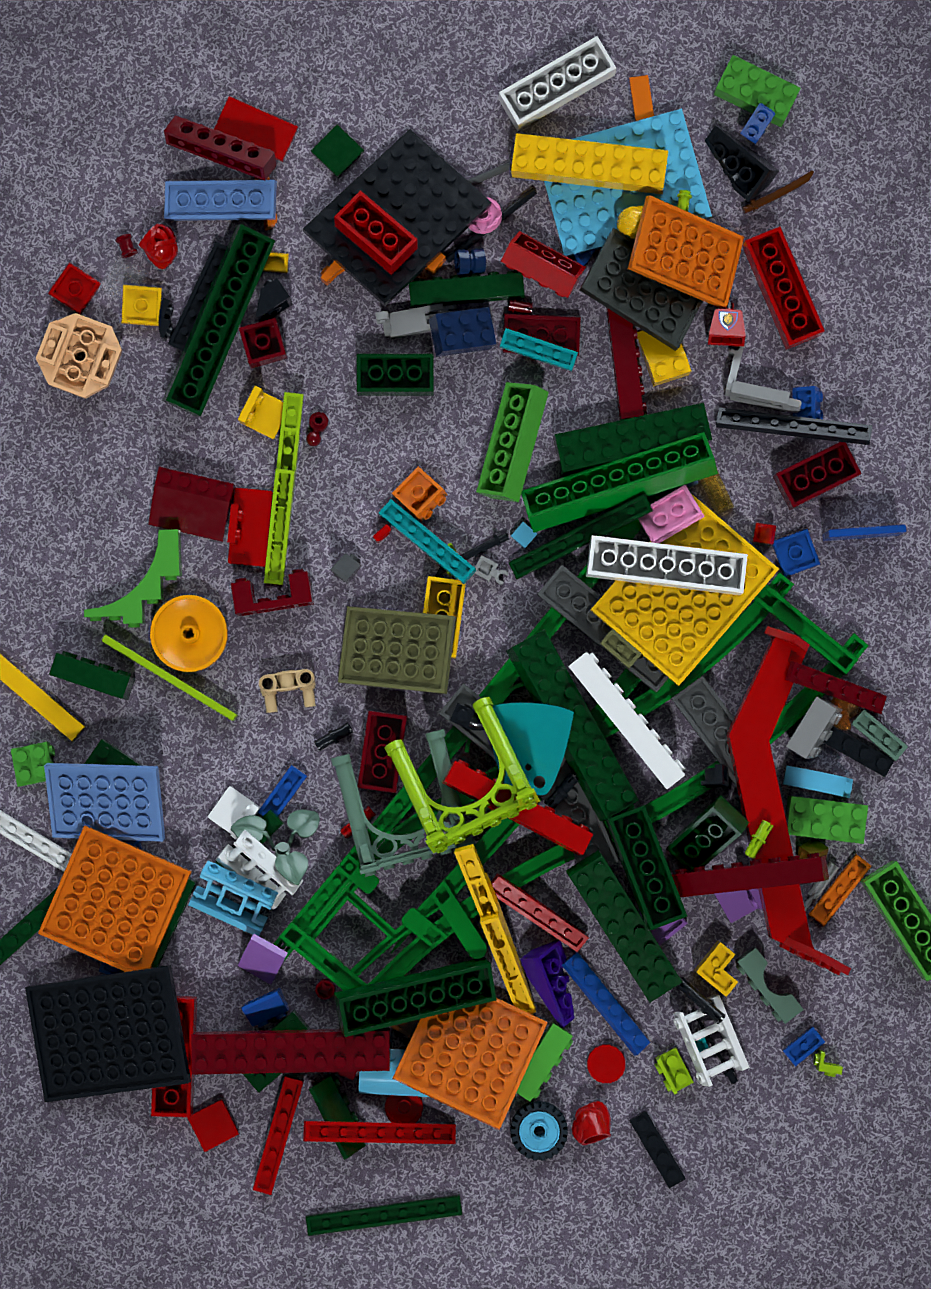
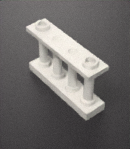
[215,830,304,910]
[673,995,750,1087]

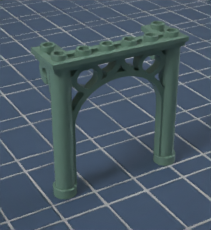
[331,729,476,877]

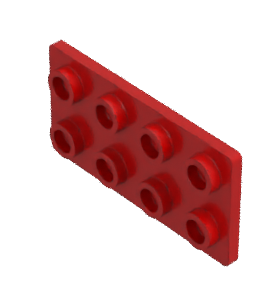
[227,488,273,567]

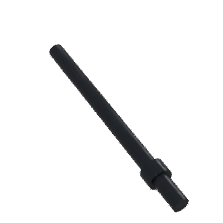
[446,188,537,263]

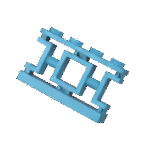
[188,861,278,936]

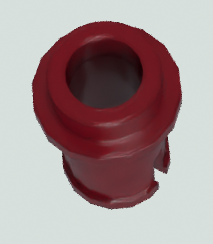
[508,298,533,315]

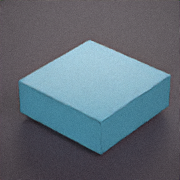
[511,522,537,548]

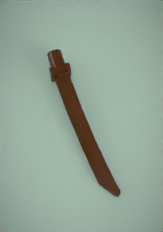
[742,170,814,214]

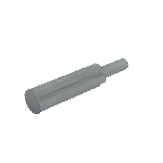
[804,862,839,912]

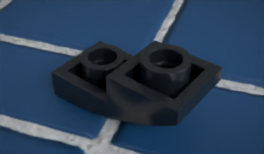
[158,298,174,342]

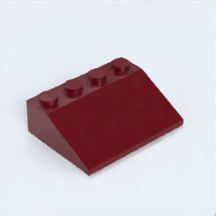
[148,467,236,542]

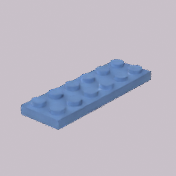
[164,180,277,221]

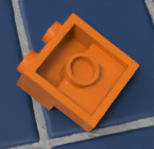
[392,467,448,521]

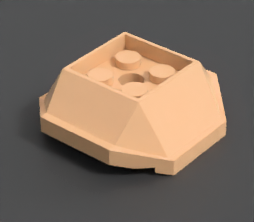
[36,313,122,399]

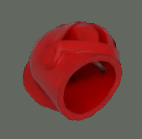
[139,223,178,269]
[572,1101,611,1145]

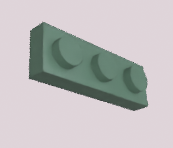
[851,709,908,761]

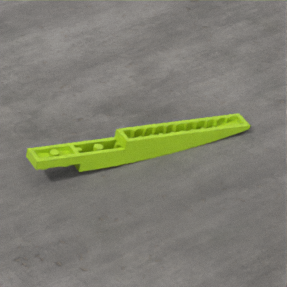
[264,392,304,585]

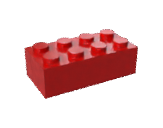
[334,190,418,275]
[501,231,586,298]

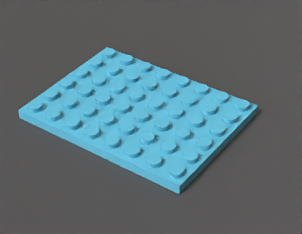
[544,109,712,257]

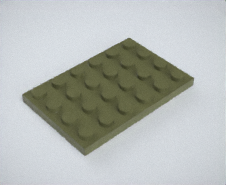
[338,606,456,694]

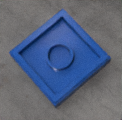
[772,529,820,577]

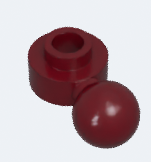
[306,412,328,446]

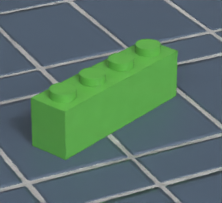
[516,1021,573,1102]

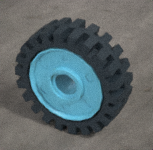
[510,1101,568,1161]

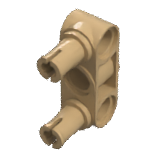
[259,669,316,713]

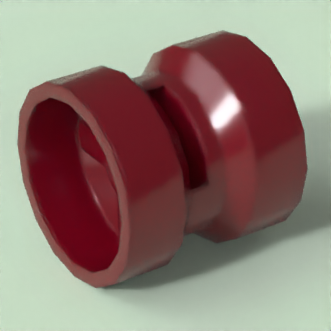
[315,978,336,1000]

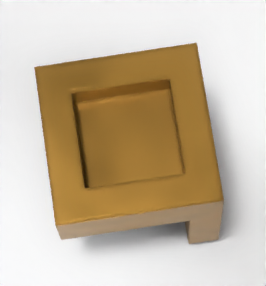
[798,839,829,858]

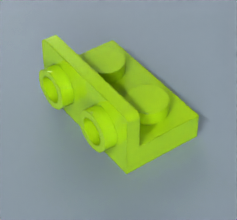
[654,1047,694,1095]

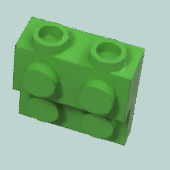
[11,742,55,787]

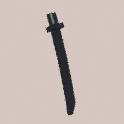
[435,533,509,577]
[691,1009,738,1084]

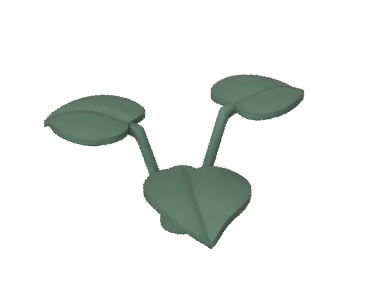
[231,810,320,885]

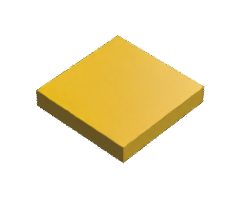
[121,285,162,326]

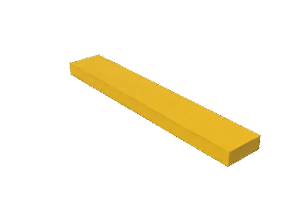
[0,654,85,741]

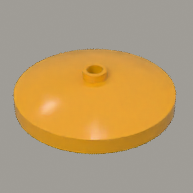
[150,595,228,672]

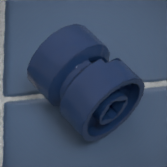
[454,248,486,275]

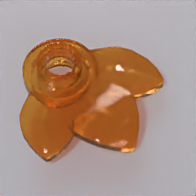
[830,698,860,730]

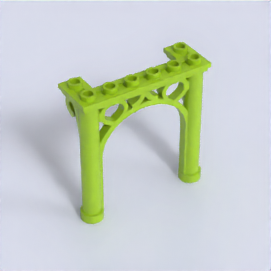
[385,697,540,853]

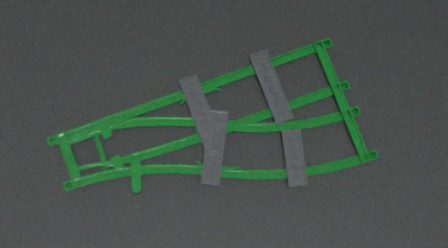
[274,488,869,991]

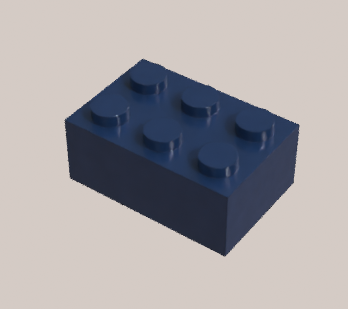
[429,307,497,357]

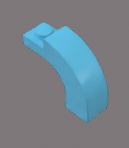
[783,766,853,798]

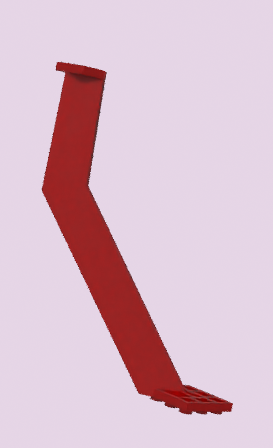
[726,626,851,975]

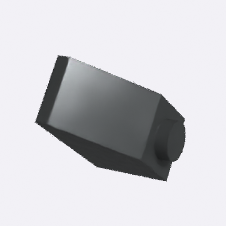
[331,553,361,584]

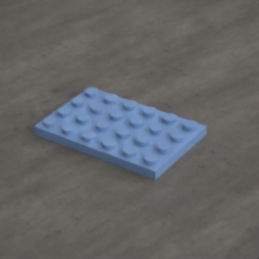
[44,763,165,842]

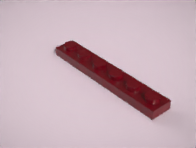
[785,661,887,714]

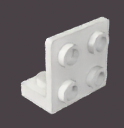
[208,786,261,840]

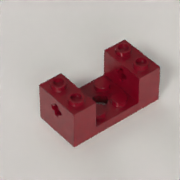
[231,569,315,617]

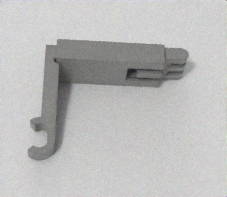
[375,303,457,339]
[725,344,802,413]

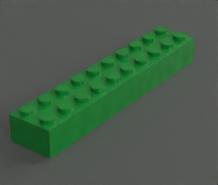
[521,432,718,533]

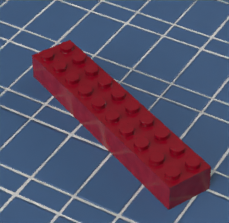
[191,1028,391,1075]

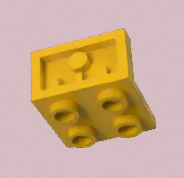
[238,386,283,439]

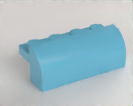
[359,1049,429,1097]

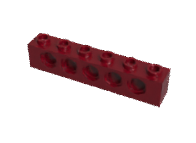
[164,115,276,181]

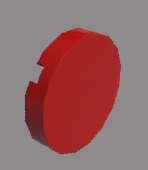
[587,1044,625,1083]
[385,1095,423,1123]

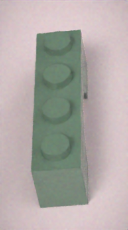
[735,946,804,1024]

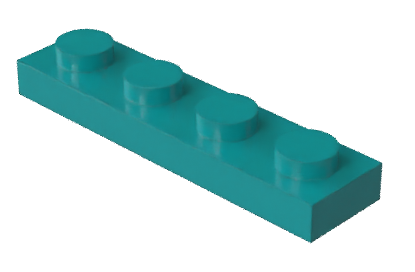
[499,328,578,372]

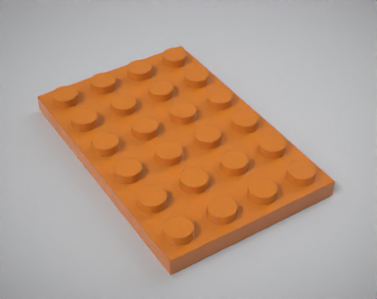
[628,195,744,309]

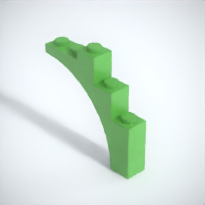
[84,529,182,628]

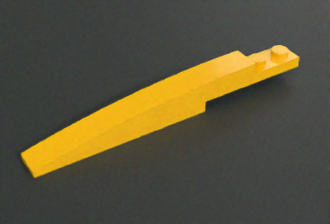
[454,844,536,1014]

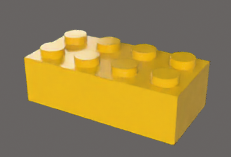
[423,576,466,659]

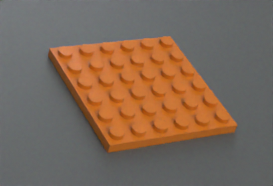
[38,825,192,972]
[392,998,548,1130]

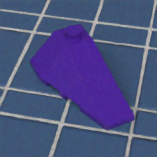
[520,940,575,1028]

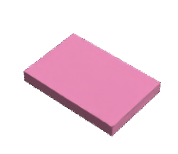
[638,485,705,543]

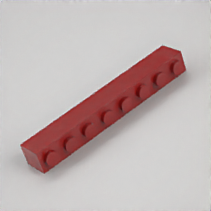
[442,760,593,856]

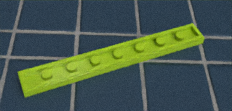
[102,635,238,721]

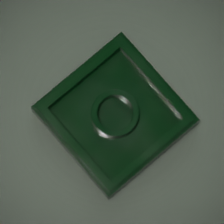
[311,124,364,178]

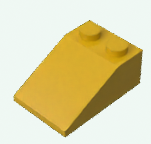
[637,330,691,387]

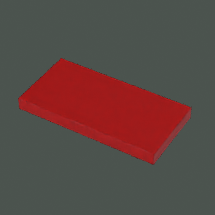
[214,96,298,162]

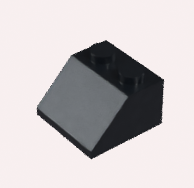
[256,278,293,322]

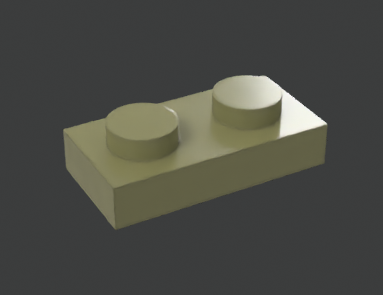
[599,628,642,669]

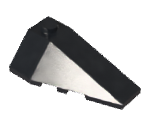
[705,125,779,202]

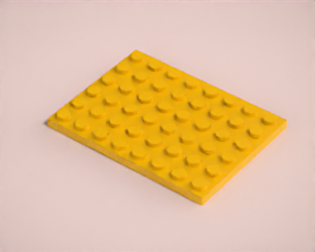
[591,494,779,686]

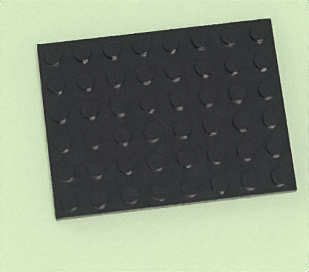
[303,129,492,306]
[25,965,191,1102]

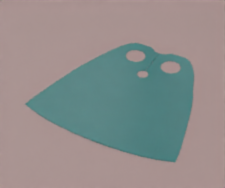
[492,703,574,795]

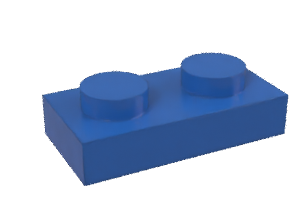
[782,1026,825,1067]

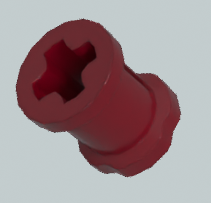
[115,234,138,258]

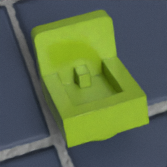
[813,1049,843,1077]

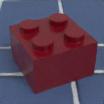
[239,318,288,369]

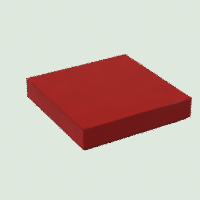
[48,262,102,315]
[187,1099,240,1152]

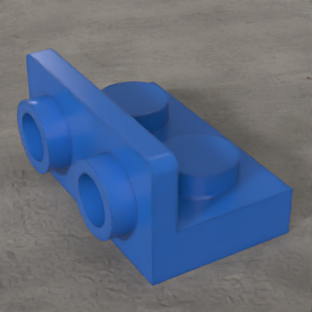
[793,386,823,419]

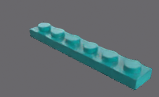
[378,499,477,584]

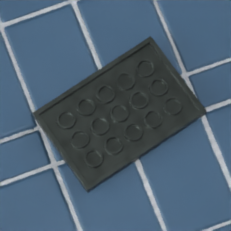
[579,228,703,351]

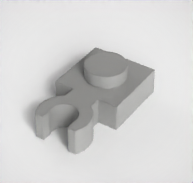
[474,555,508,585]

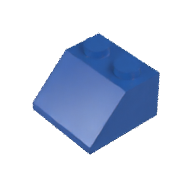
[241,988,289,1027]

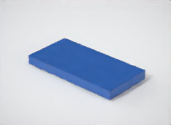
[822,524,906,541]

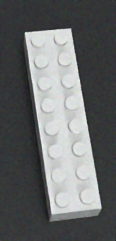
[586,535,748,595]
[568,652,685,789]

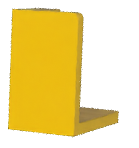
[694,941,738,997]

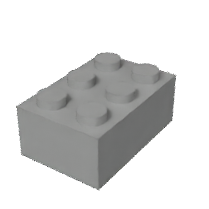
[786,697,843,759]

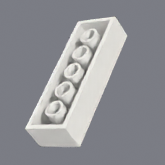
[498,36,616,132]

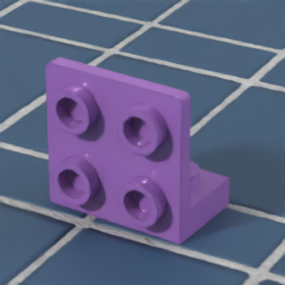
[714,889,762,923]

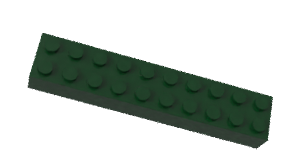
[162,224,275,417]
[506,629,639,821]

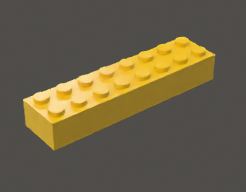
[511,133,668,195]

